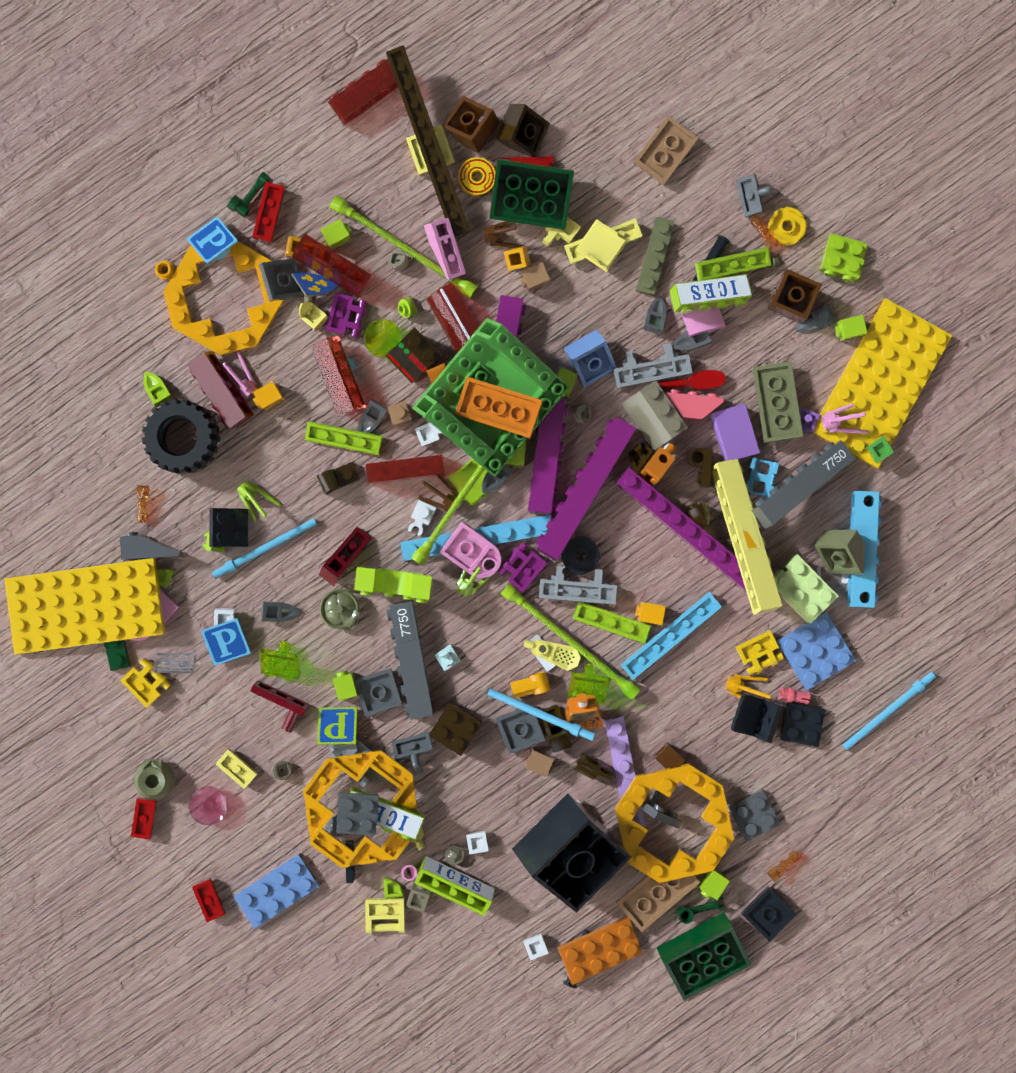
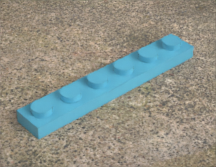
[620,592,722,680]

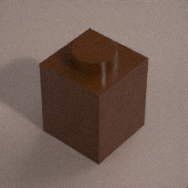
[653,742,685,769]

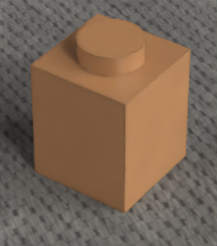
[519,262,550,292]
[387,401,413,427]
[525,748,556,777]

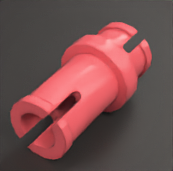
[779,687,811,705]

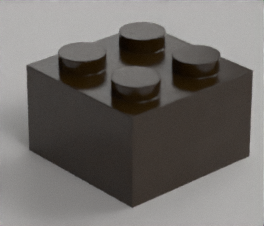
[429,700,482,756]

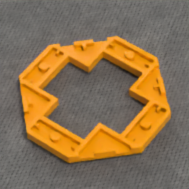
[163,242,285,356]
[303,750,418,868]
[615,764,734,883]

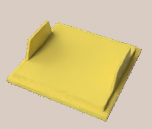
[575,219,628,272]

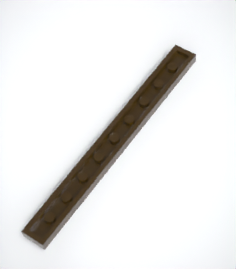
[386,45,470,237]

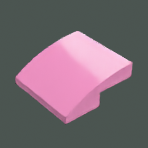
[681,307,725,337]

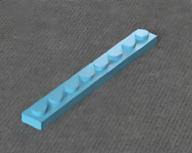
[400,515,551,561]

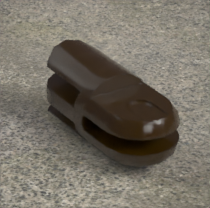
[574,752,616,785]

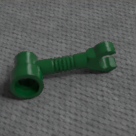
[227,172,270,218]
[676,896,726,924]

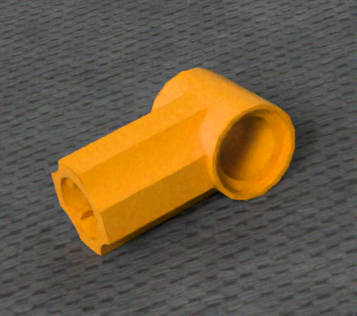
[510,671,551,698]

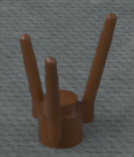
[483,221,524,248]
[418,476,459,512]

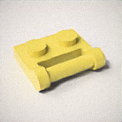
[365,898,405,934]

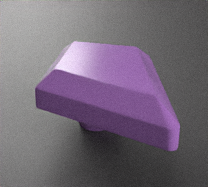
[799,407,820,433]

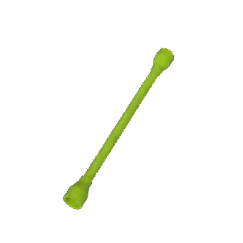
[330,195,478,299]
[411,465,485,566]
[500,582,641,700]

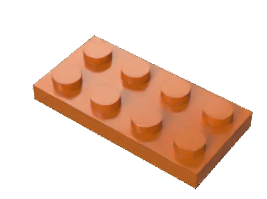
[455,377,542,439]
[557,916,642,985]

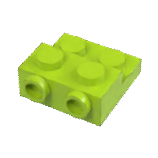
[819,233,868,283]

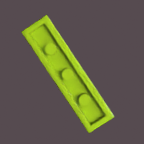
[695,247,772,281]
[305,421,383,455]
[573,602,651,644]

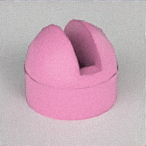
[401,865,417,881]

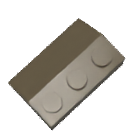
[622,380,688,451]

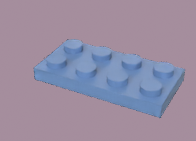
[234,853,320,929]

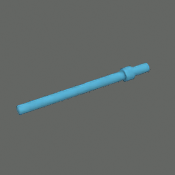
[212,518,317,579]
[843,672,936,751]
[488,689,596,741]

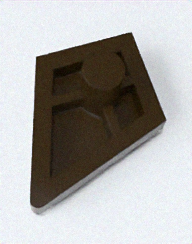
[628,442,654,474]

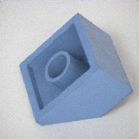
[564,330,617,387]

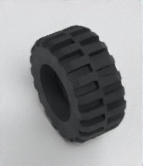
[141,399,220,474]

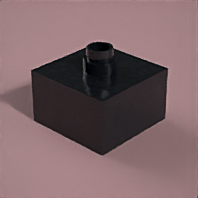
[512,793,632,913]

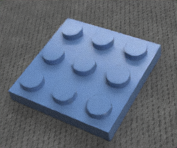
[776,611,856,690]

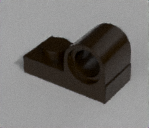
[687,448,713,488]
[317,462,360,495]

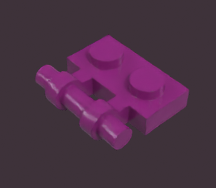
[326,293,367,338]
[498,543,547,593]

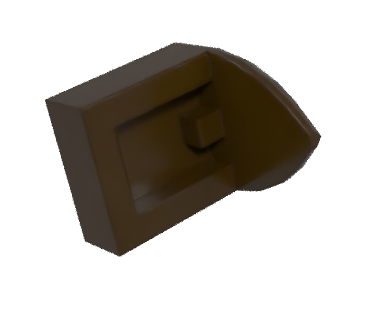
[685,501,710,527]

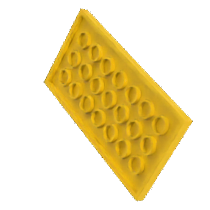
[813,298,952,469]
[5,558,165,655]

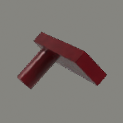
[250,680,310,732]

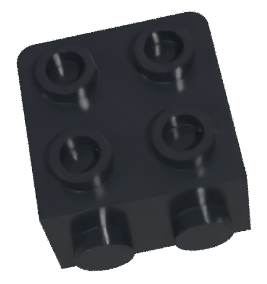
[731,694,783,743]

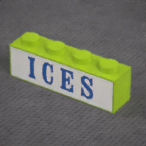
[669,274,752,314]
[349,786,424,840]
[414,856,495,916]

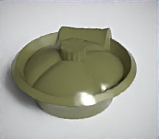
[319,589,361,629]
[134,759,175,800]

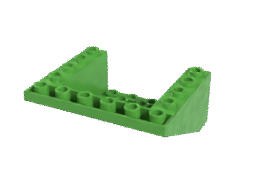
[412,318,570,477]

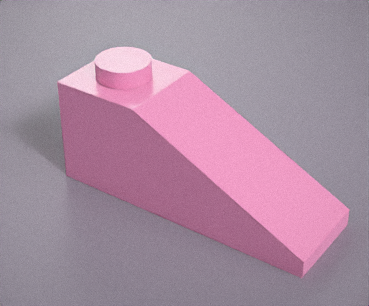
[424,218,466,280]

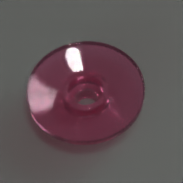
[188,786,227,825]

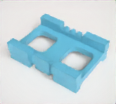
[746,457,779,497]

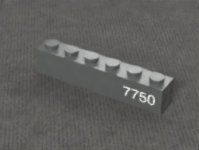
[751,440,855,529]
[387,601,434,720]

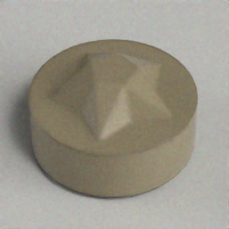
[388,250,409,271]
[573,403,592,423]
[272,761,292,780]
[445,844,464,865]

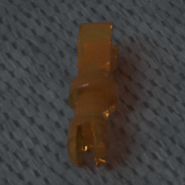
[751,216,779,251]
[136,485,150,523]
[767,851,801,882]

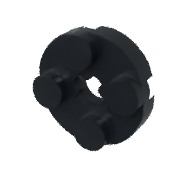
[561,536,600,575]

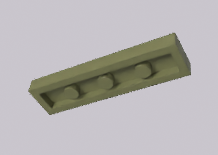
[635,217,674,296]

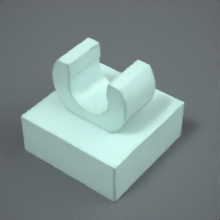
[434,644,461,671]

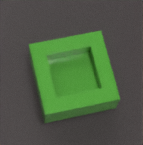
[866,436,894,463]

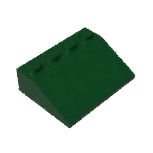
[489,158,574,230]
[656,912,752,1000]

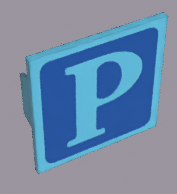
[187,217,238,264]
[201,618,251,666]

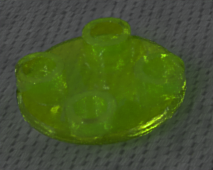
[364,319,401,358]

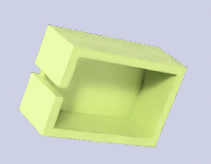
[774,555,838,623]

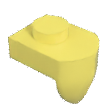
[299,302,329,332]

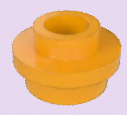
[155,260,175,280]

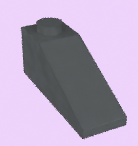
[120,532,183,560]

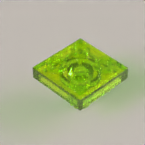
[259,641,301,680]
[567,664,611,703]

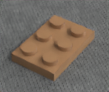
[633,115,699,185]

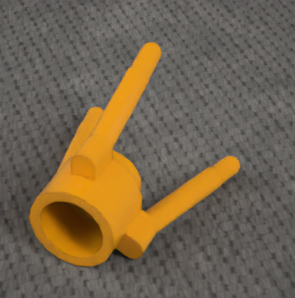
[725,673,772,699]

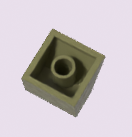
[814,530,865,575]

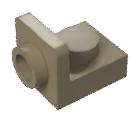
[406,878,431,913]

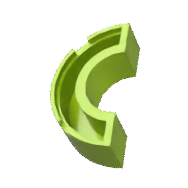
[354,567,433,603]

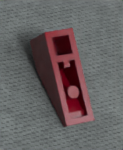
[319,527,372,586]

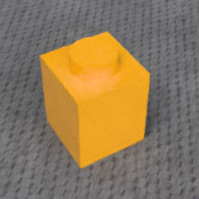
[504,245,531,271]
[253,381,285,411]
[635,602,666,625]

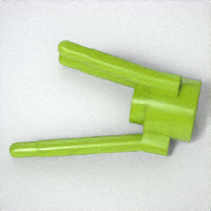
[237,481,281,521]
[456,566,497,598]

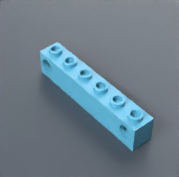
[847,491,882,608]

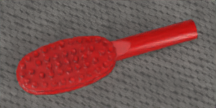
[658,370,726,390]

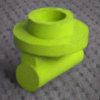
[398,296,419,318]

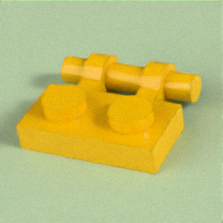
[735,630,784,676]
[120,658,171,708]

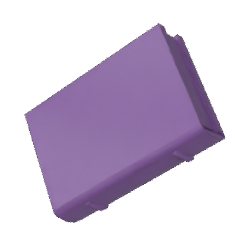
[710,403,760,461]

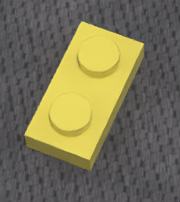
[216,748,258,789]

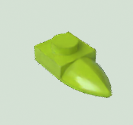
[143,371,173,408]

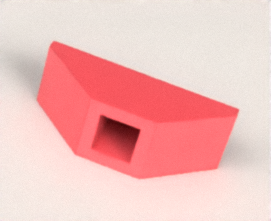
[665,390,724,421]

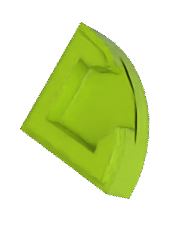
[157,569,175,588]
[383,877,404,898]

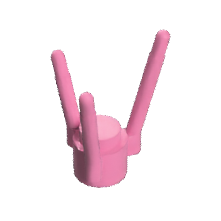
[223,351,257,399]
[822,403,868,434]

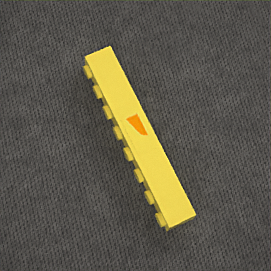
[711,459,782,615]

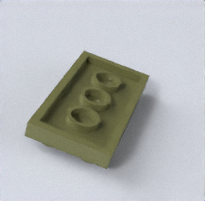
[752,361,803,443]

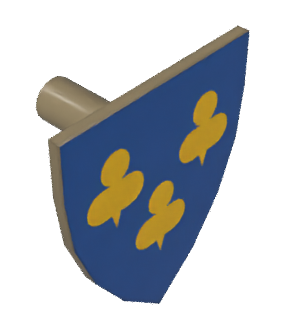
[292,273,340,302]

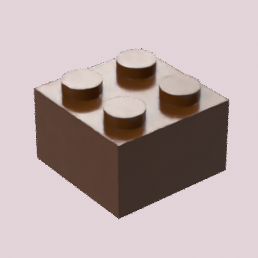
[767,269,822,323]

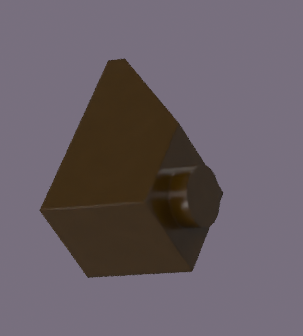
[542,705,572,753]

